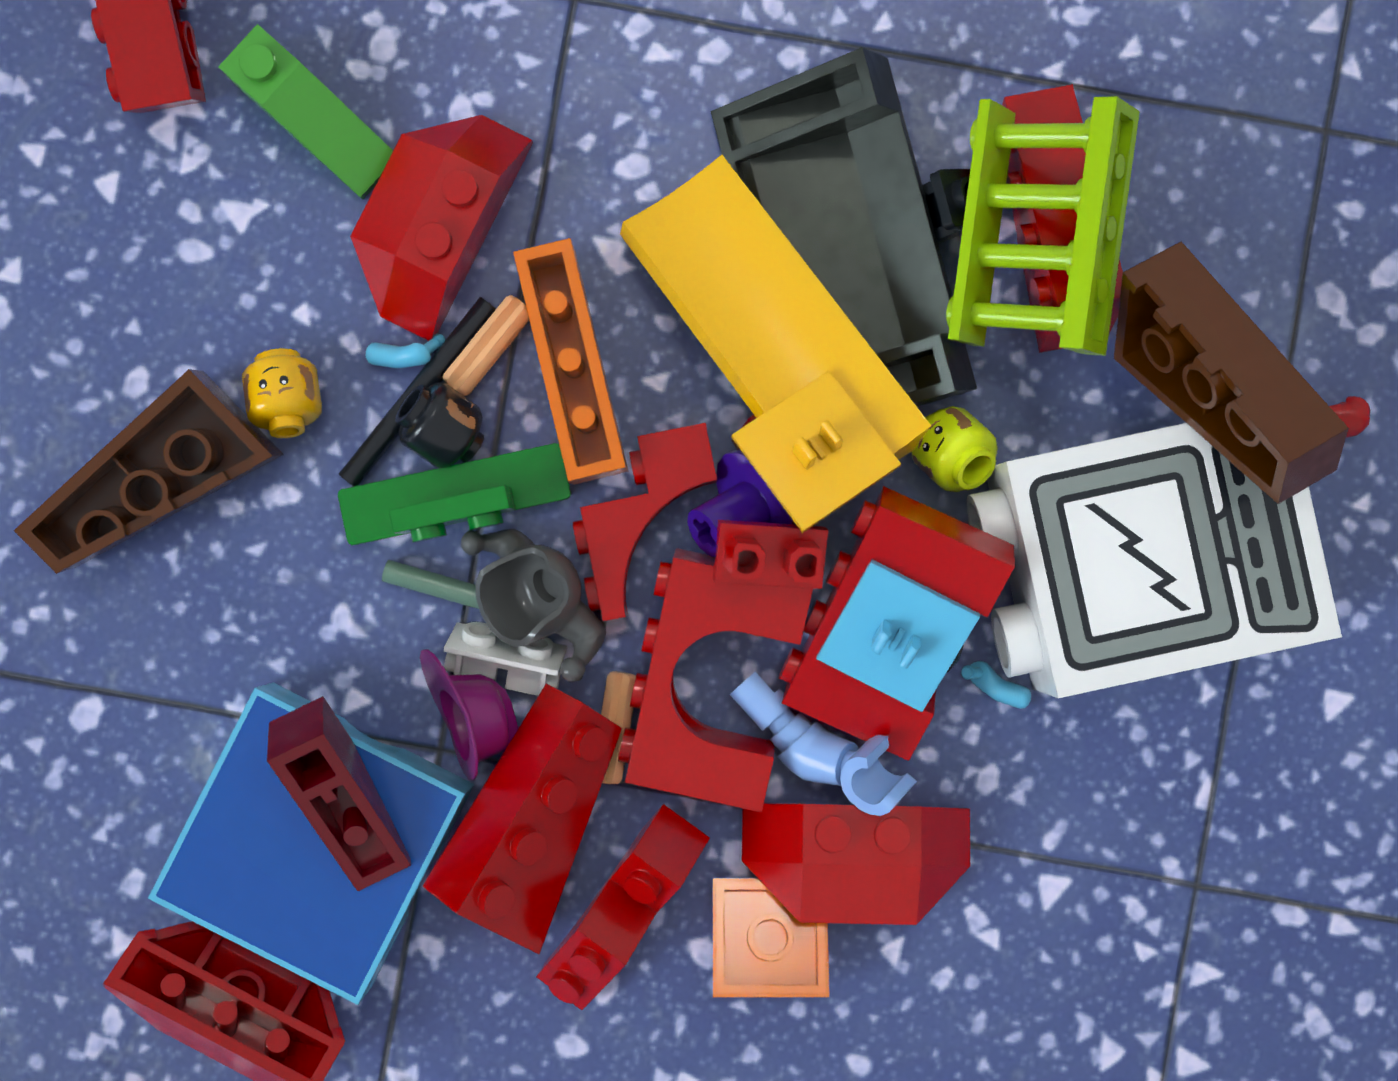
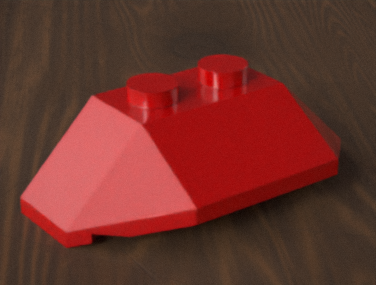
[350,115,533,341]
[741,803,970,925]
[103,921,345,1081]

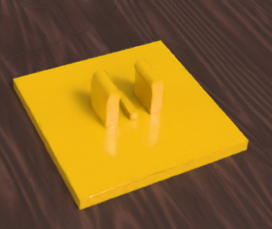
[731,370,901,533]

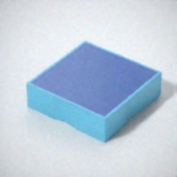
[148,682,474,1005]

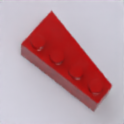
[1002,84,1123,353]

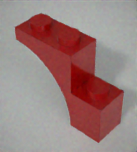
[573,422,717,621]
[536,804,710,1010]

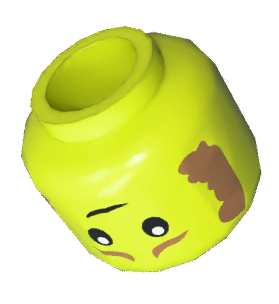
[911,406,998,492]

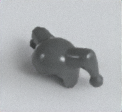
[461,529,606,682]

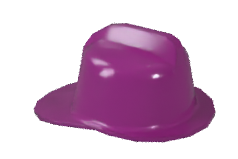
[420,649,518,781]

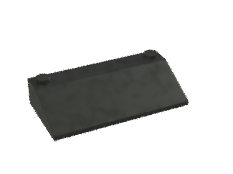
[710,47,977,407]

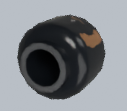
[395,383,484,468]

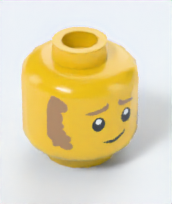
[242,348,322,438]

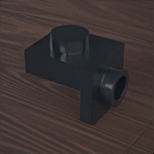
[922,169,970,244]

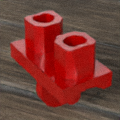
[712,520,828,589]

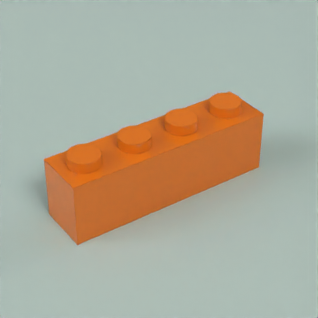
[513,238,629,485]

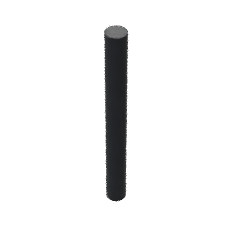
[339,297,496,487]

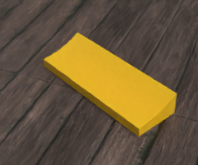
[620,155,931,460]

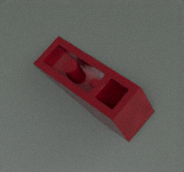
[267,696,411,891]

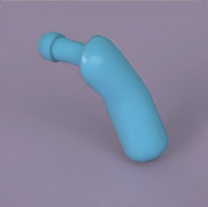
[365,334,445,368]
[961,661,1032,709]

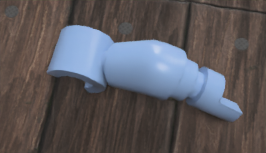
[730,672,917,816]

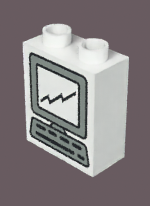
[967,423,1342,698]

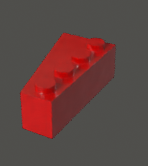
[91,0,206,113]
[422,683,622,954]

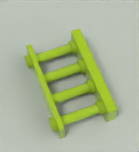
[946,96,1140,356]

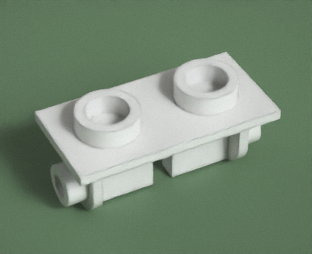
[443,622,567,696]

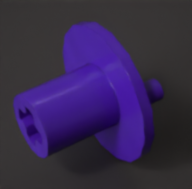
[687,449,796,557]

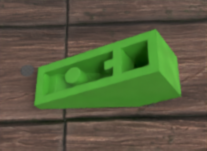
[218,24,393,200]

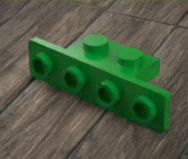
[337,443,572,545]

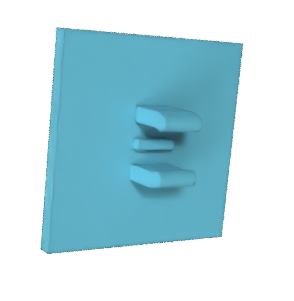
[816,559,980,712]

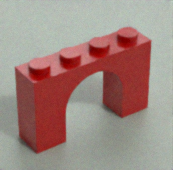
[779,486,1015,761]
[618,548,813,812]

